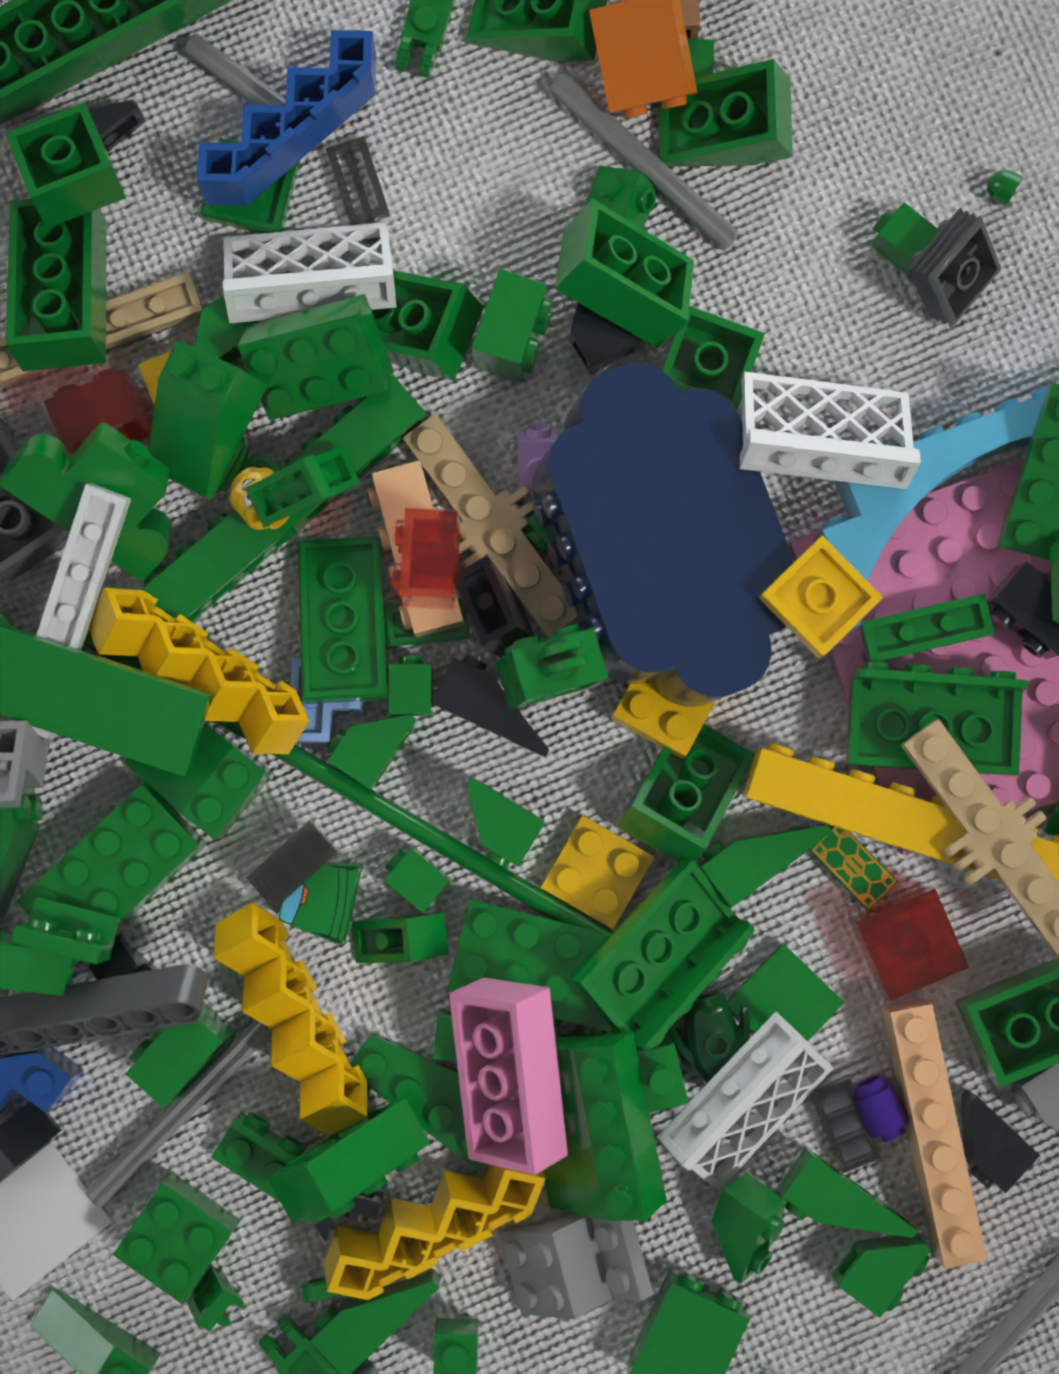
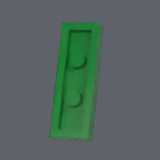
[859,593,995,662]

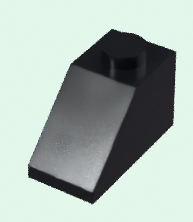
[452,556,535,658]
[961,1089,1040,1193]

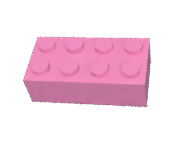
[449,978,568,1175]

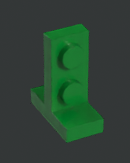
[245,445,361,527]

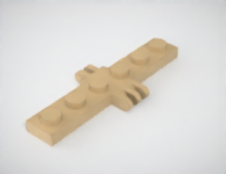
[403,413,578,637]
[901,719,1059,957]

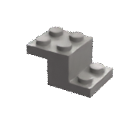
[0,715,50,808]
[499,1212,653,1319]

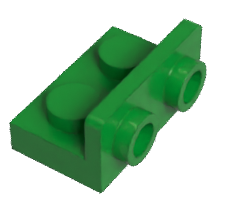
[11,897,119,964]
[211,1111,306,1203]

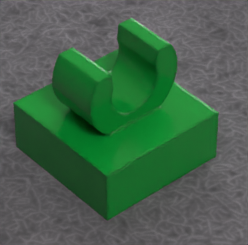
[187,1267,244,1332]

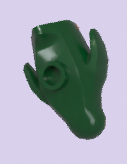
[669,991,750,1086]

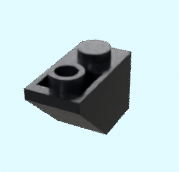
[570,303,635,376]
[987,561,1059,659]

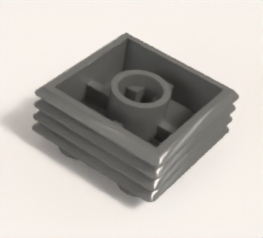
[909,208,1001,327]

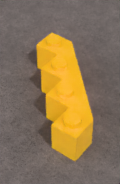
[89,588,310,754]
[214,902,367,1136]
[324,1164,546,1300]

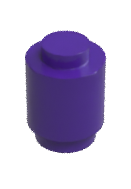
[853,1074,909,1142]

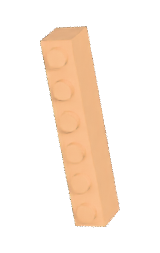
[880,998,987,1269]

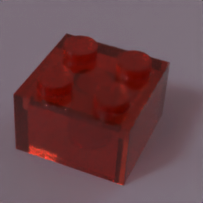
[43,368,153,455]
[392,508,461,610]
[848,886,969,1001]

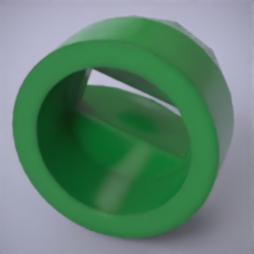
[987,169,1023,207]

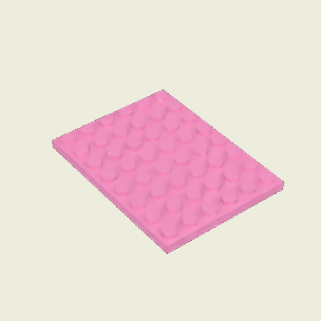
[789,459,1059,855]

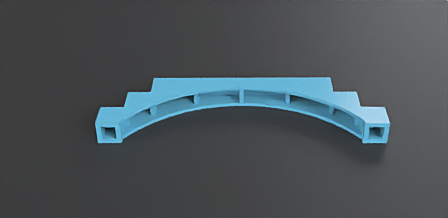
[814,385,1049,634]

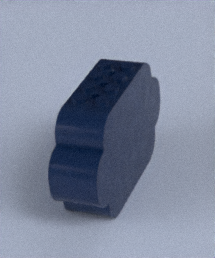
[532,363,794,707]

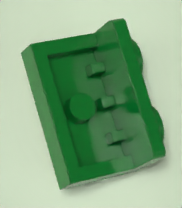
[584,166,657,229]

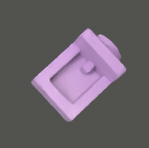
[518,423,560,489]

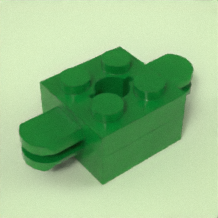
[496,624,609,710]

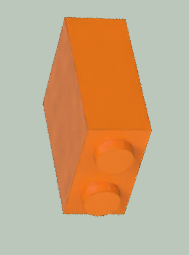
[589,0,697,119]

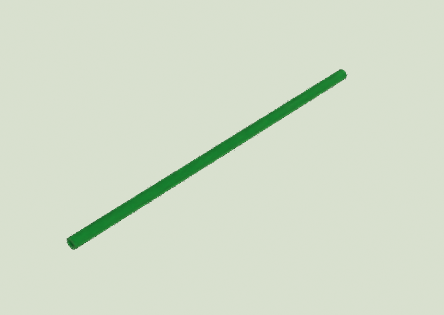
[83,630,615,935]

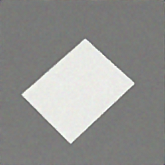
[0,1142,112,1301]

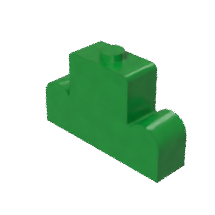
[0,422,172,582]

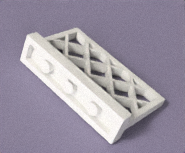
[223,222,396,323]
[740,372,921,489]
[657,1012,834,1191]

